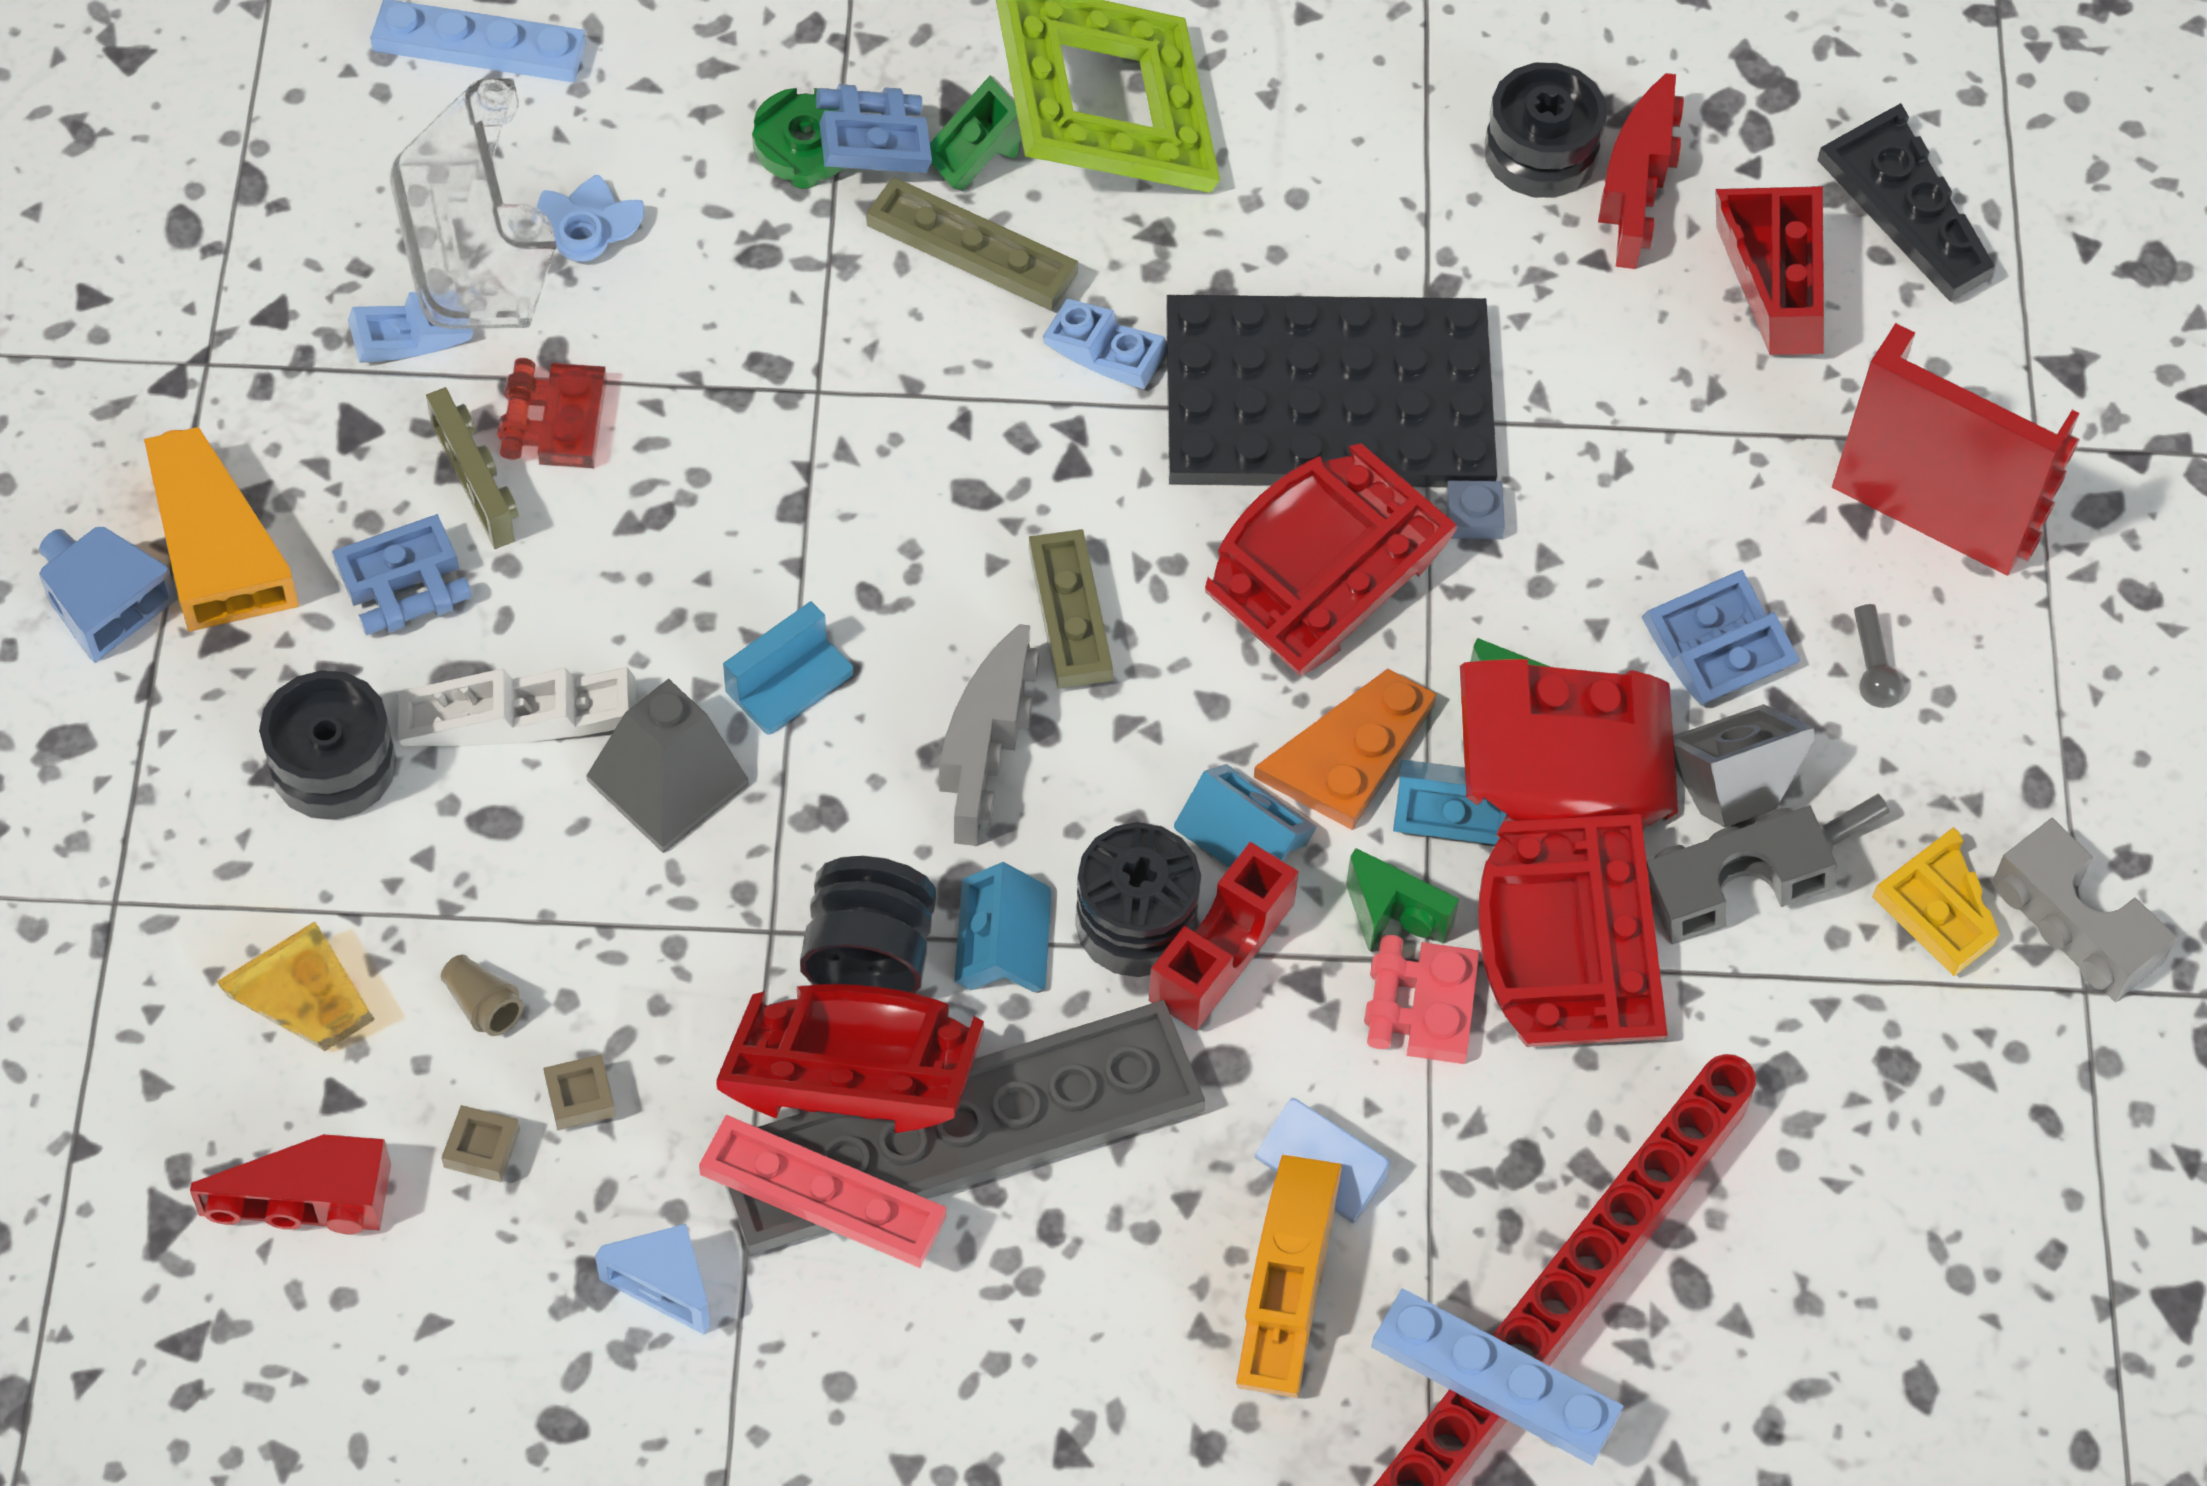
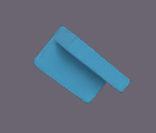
[723,601,853,735]
[1393,760,1507,845]
[1174,764,1317,868]
[954,862,1052,992]

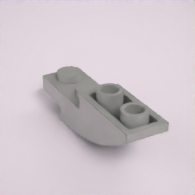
[939,624,1040,846]

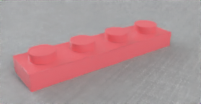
[699,1115,946,1268]

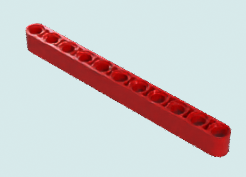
[1373,1054,1756,1486]

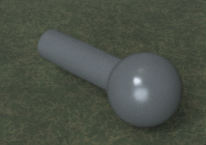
[1854,604,1904,708]
[1820,793,1890,852]

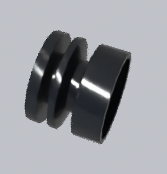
[1075,822,1201,977]
[800,855,936,994]

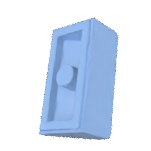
[1255,1097,1390,1223]

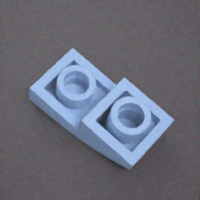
[1043,298,1167,390]

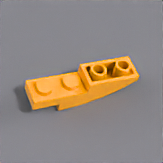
[1236,1154,1342,1398]

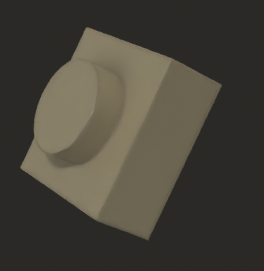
[543,1054,616,1130]
[441,1105,520,1182]

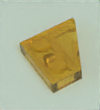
[217,921,375,1051]

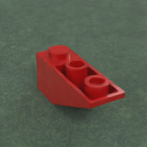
[190,1134,391,1235]

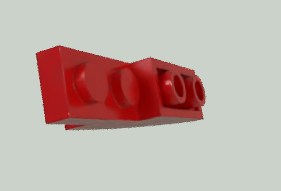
[1598,73,1684,269]

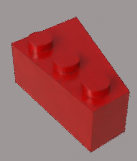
[1715,186,1824,355]

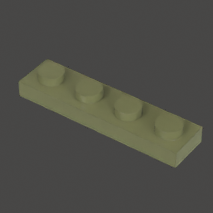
[866,177,1078,311]

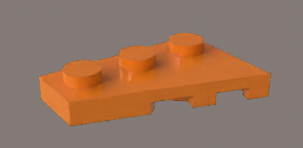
[1253,668,1437,830]

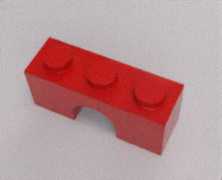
[1148,842,1299,1031]

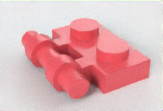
[1364,935,1479,1064]

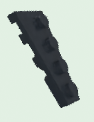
[1817,103,1995,302]

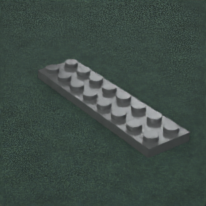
[725,1000,1205,1256]

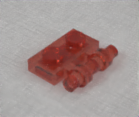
[497,358,607,469]

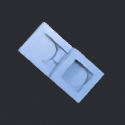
[348,291,473,363]

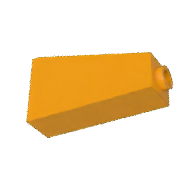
[144,427,299,632]

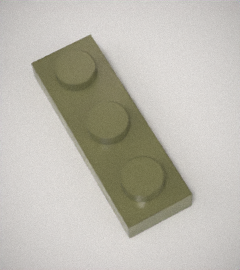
[426,387,519,550]
[1028,529,1113,689]

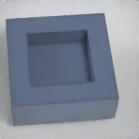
[1446,481,1505,539]

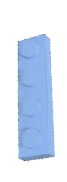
[370,0,586,83]
[1371,1288,1624,1466]

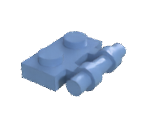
[816,84,932,173]
[332,514,472,636]

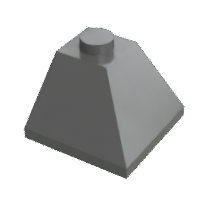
[586,678,749,853]
[1673,704,1816,828]

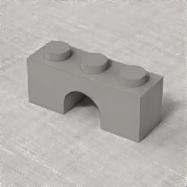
[1992,818,2177,1002]

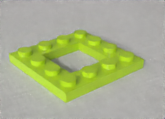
[996,0,1220,193]

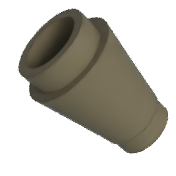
[440,954,524,1036]

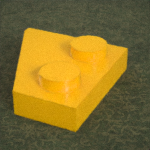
[1872,827,1999,976]

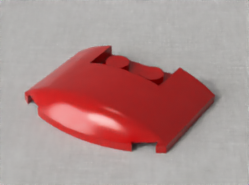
[1205,443,1457,676]
[1460,659,1678,830]
[1478,814,1668,1047]
[716,984,984,1133]

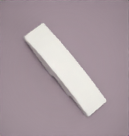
[398,666,636,746]

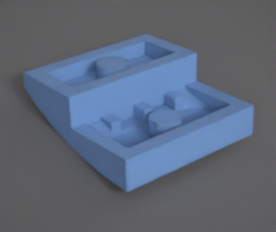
[1642,569,1800,706]

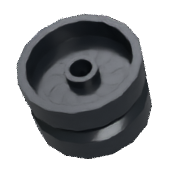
[1484,62,1607,198]
[259,670,397,820]

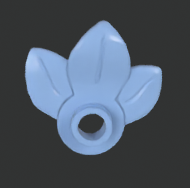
[537,175,644,261]

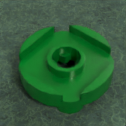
[752,88,844,189]

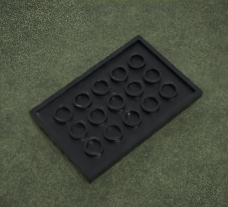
[1166,295,1498,488]

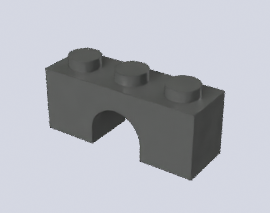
[1647,805,1837,944]

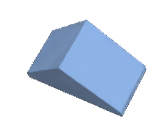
[595,1224,710,1335]

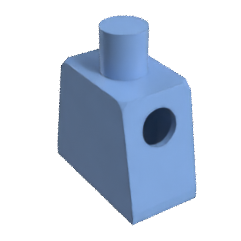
[39,527,178,663]

